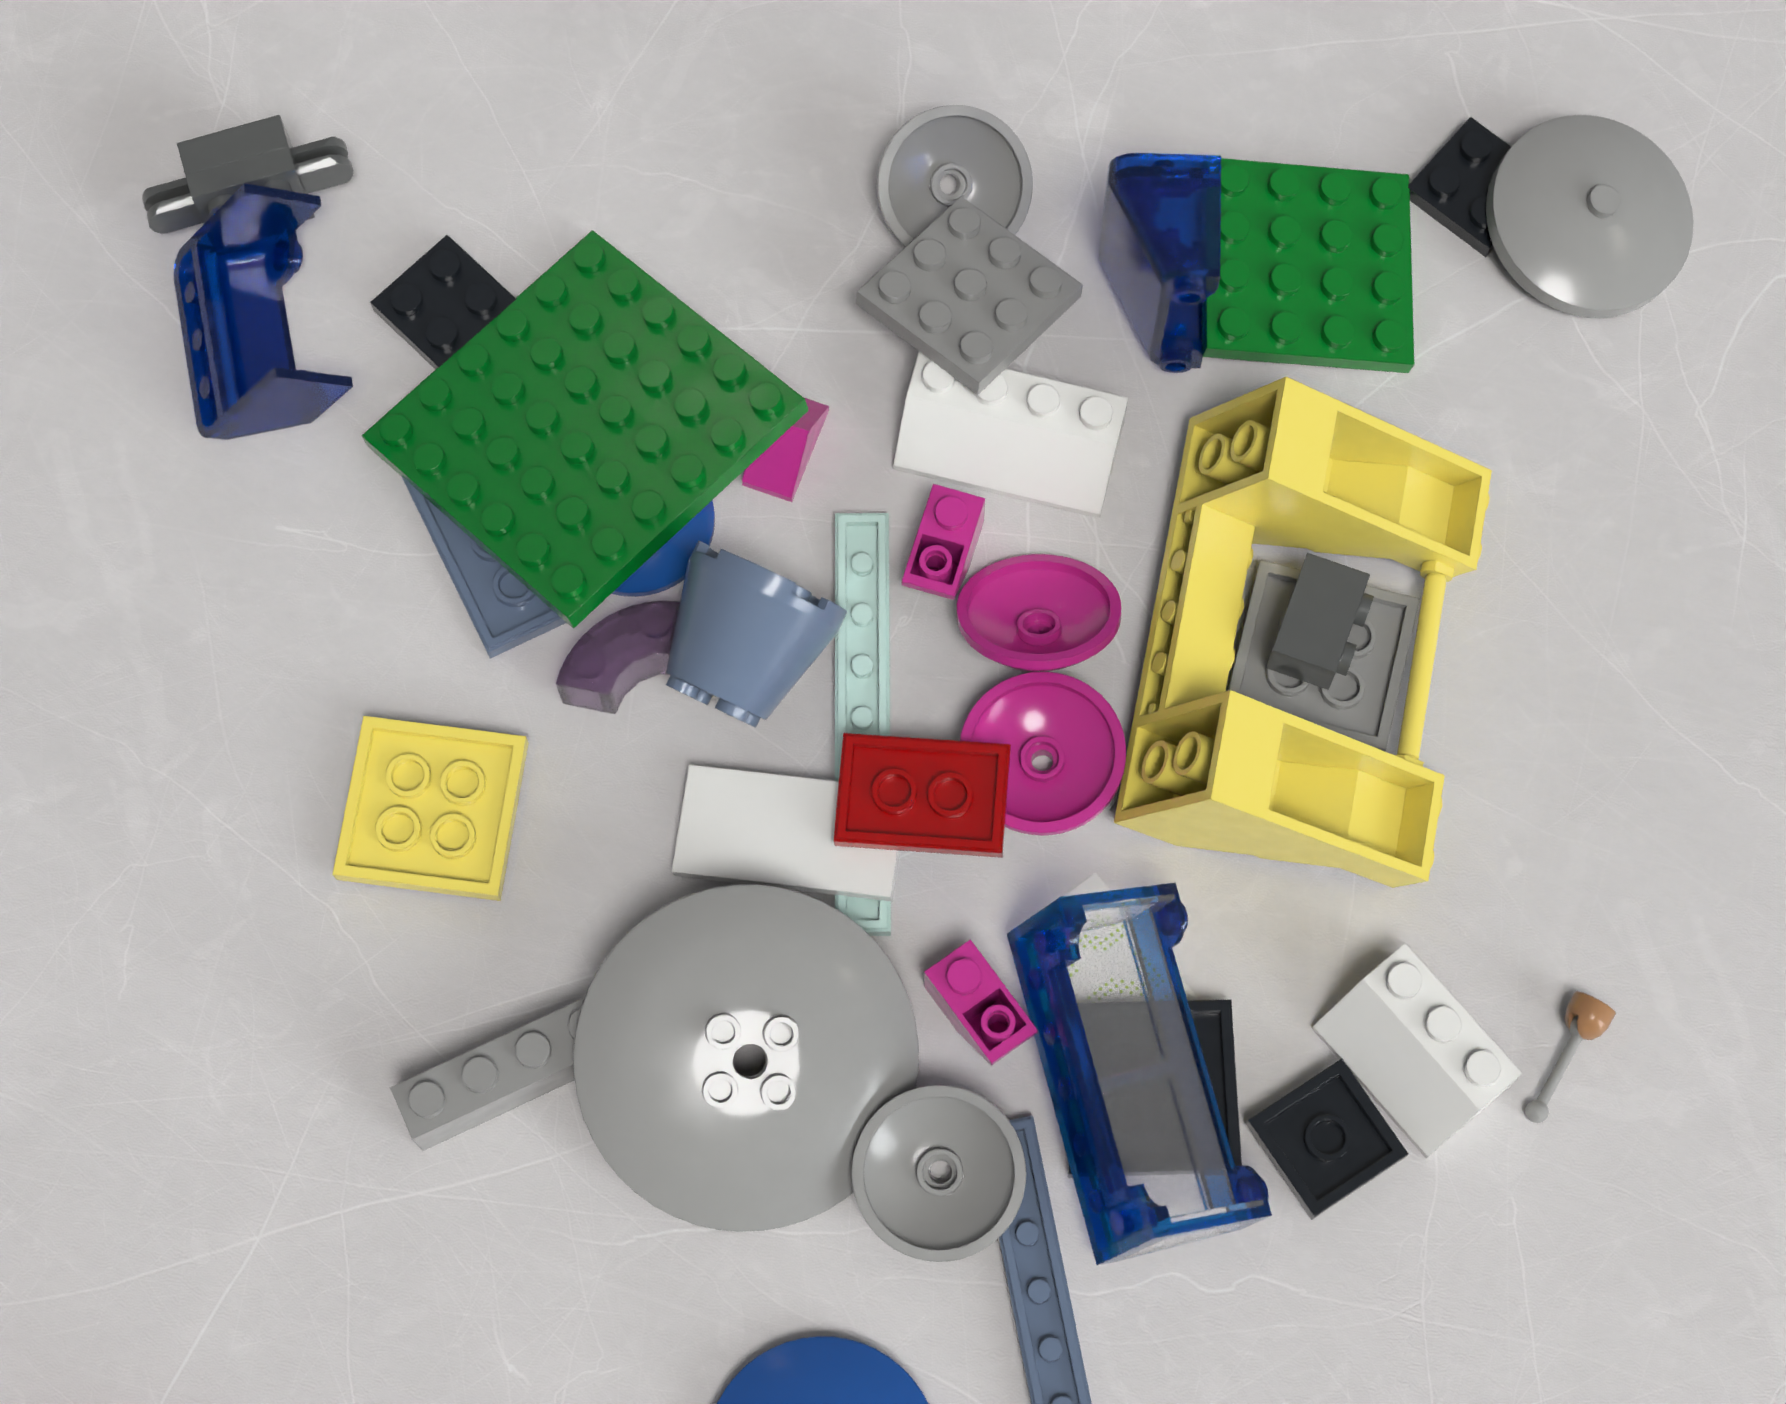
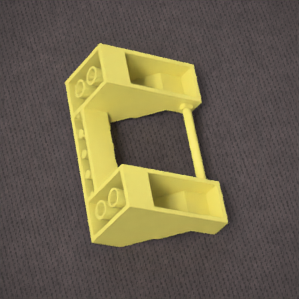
[1114,377,1492,888]

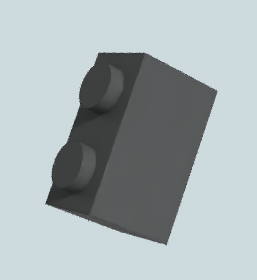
[1266,553,1374,690]

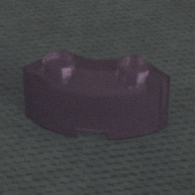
[555,601,680,715]

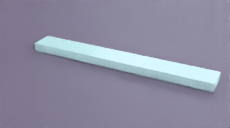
[835,513,891,936]

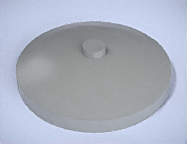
[1486,115,1693,318]

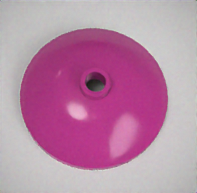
[957,554,1121,671]
[960,672,1126,836]

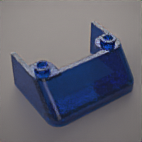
[173,183,353,440]

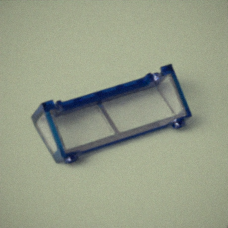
[1007,883,1272,1265]

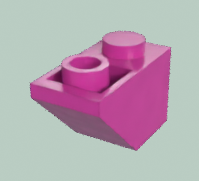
[902,484,985,600]
[924,939,1038,1066]

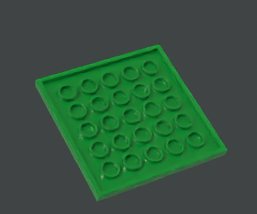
[362,230,809,629]

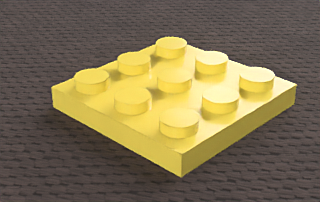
[332,716,529,901]

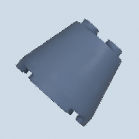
[666,541,847,728]

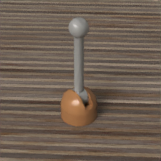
[1525,991,1616,1123]

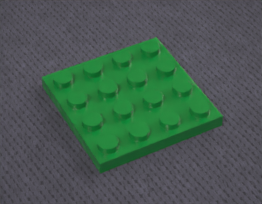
[1201,157,1414,373]

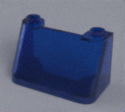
[1099,153,1221,373]

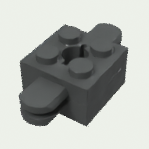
[142,114,353,246]

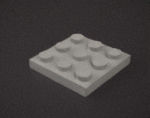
[856,196,1083,395]
[1228,560,1420,751]

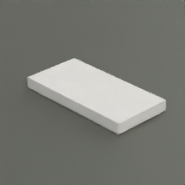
[671,765,900,902]

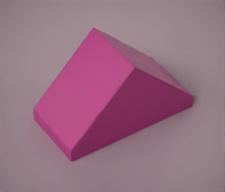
[742,397,829,502]

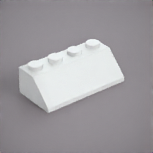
[893,352,1128,518]

